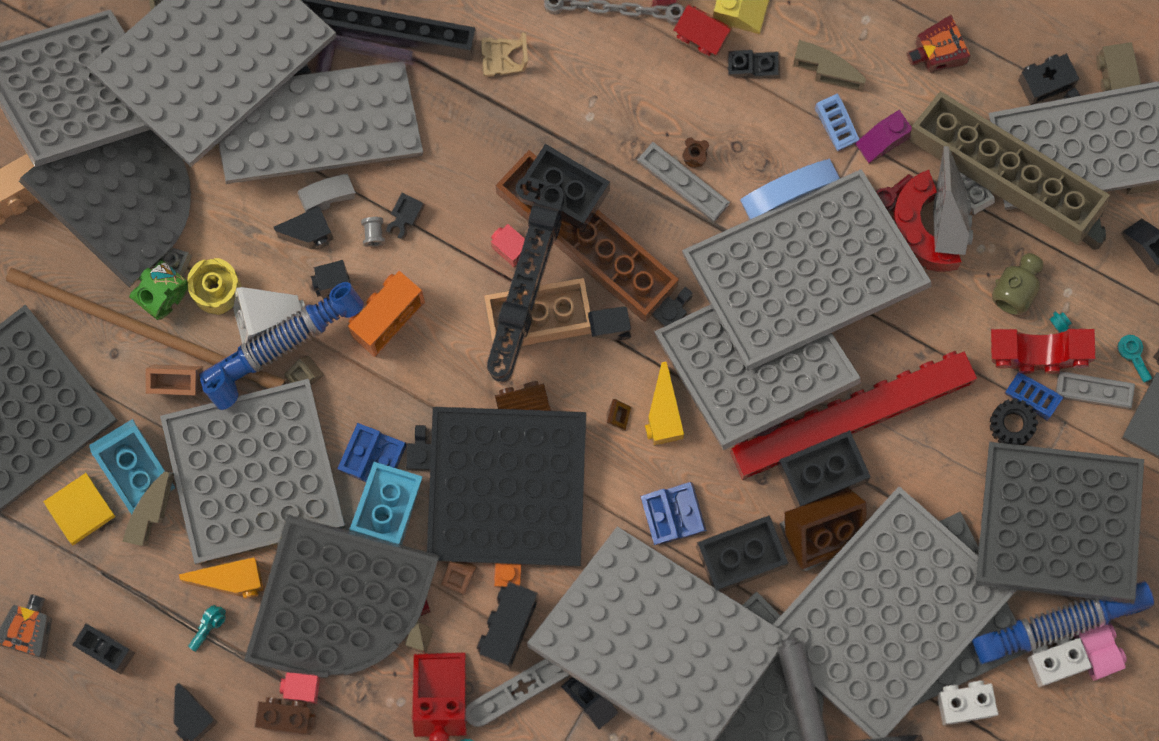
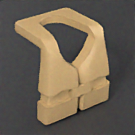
[481,32,528,77]

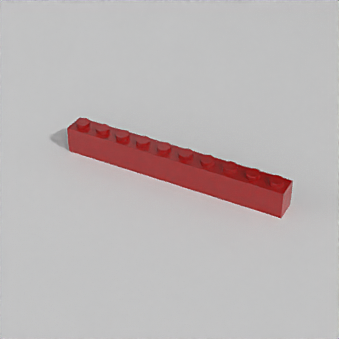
[730,351,977,480]

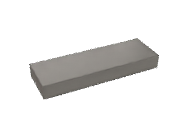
[1055,371,1135,410]

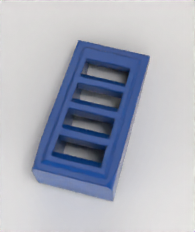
[1005,372,1063,421]

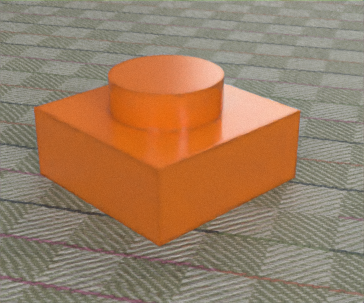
[494,563,522,588]

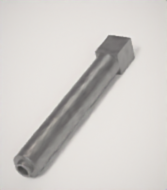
[777,637,829,741]

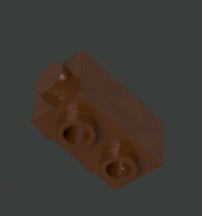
[255,697,317,734]

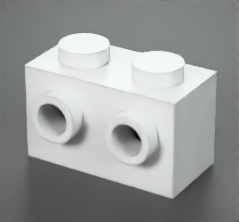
[1027,636,1092,687]
[937,681,998,726]

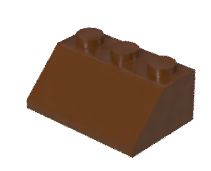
[784,488,867,570]

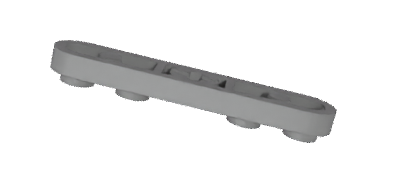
[466,659,570,727]

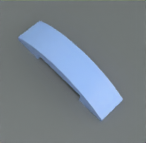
[740,159,840,219]

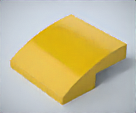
[43,473,115,546]

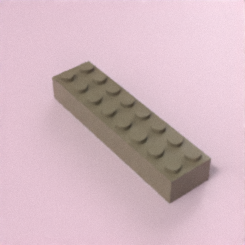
[910,91,1110,245]

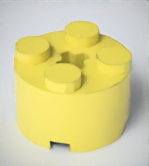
[187,258,242,315]

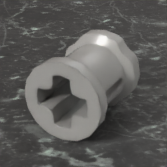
[361,217,386,247]

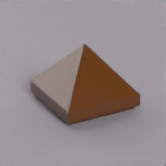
[606,399,631,431]

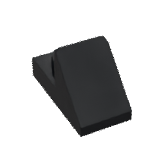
[588,306,631,341]

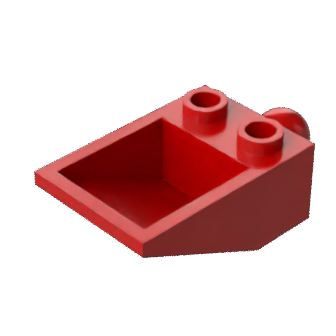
[412,652,467,741]

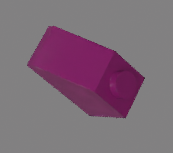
[855,110,912,164]

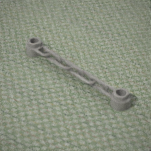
[544,0,685,25]

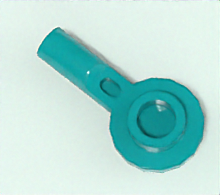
[1049,311,1072,333]
[1117,335,1153,383]
[188,605,226,652]

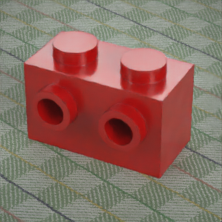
[673,4,733,56]

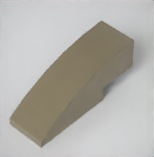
[793,40,866,92]
[122,472,174,546]

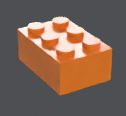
[348,271,425,357]

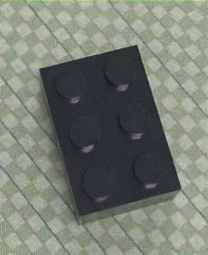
[522,144,610,232]
[777,430,871,508]
[696,515,788,592]
[477,582,539,671]

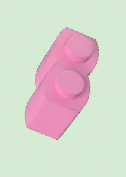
[1074,624,1127,681]

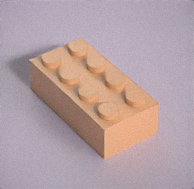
[0,154,39,225]
[484,278,592,348]

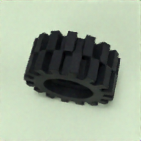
[989,399,1038,445]

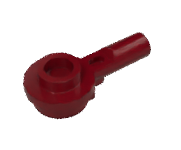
[875,174,913,212]

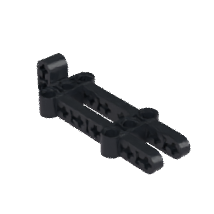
[487,177,565,383]

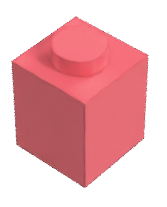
[491,224,525,267]
[280,672,320,704]

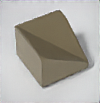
[405,622,433,654]

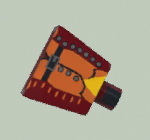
[907,15,970,72]

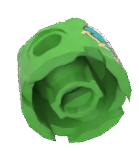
[129,260,188,320]

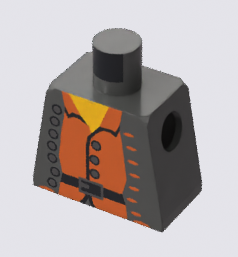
[0,594,52,659]

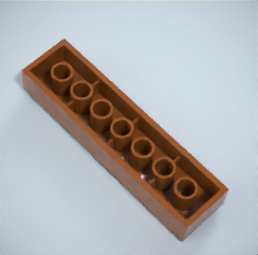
[495,150,679,323]

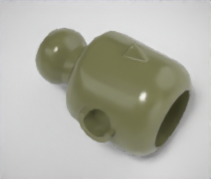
[992,253,1044,315]

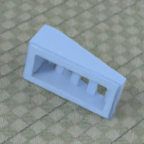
[815,94,859,151]

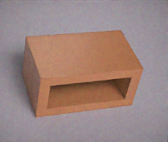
[146,364,203,395]

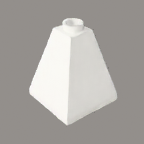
[233,287,305,344]

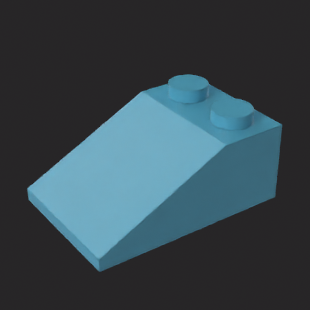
[89,419,175,515]
[350,462,423,545]

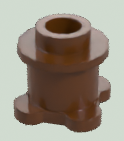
[682,137,709,168]

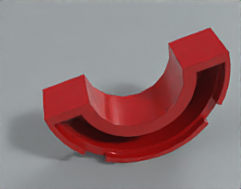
[892,170,961,272]
[991,329,1096,374]

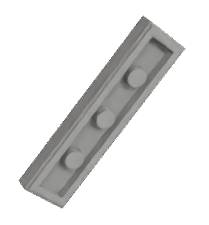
[637,142,730,223]

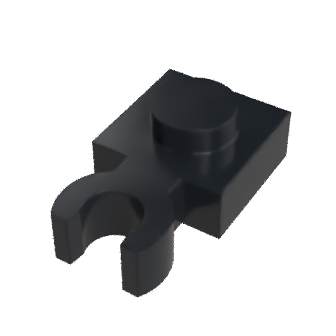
[386,192,425,240]

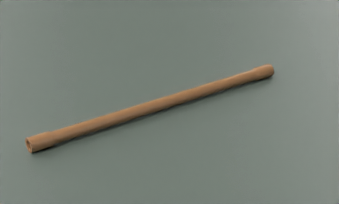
[6,268,286,389]

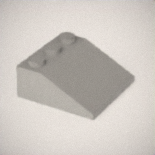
[933,146,973,255]

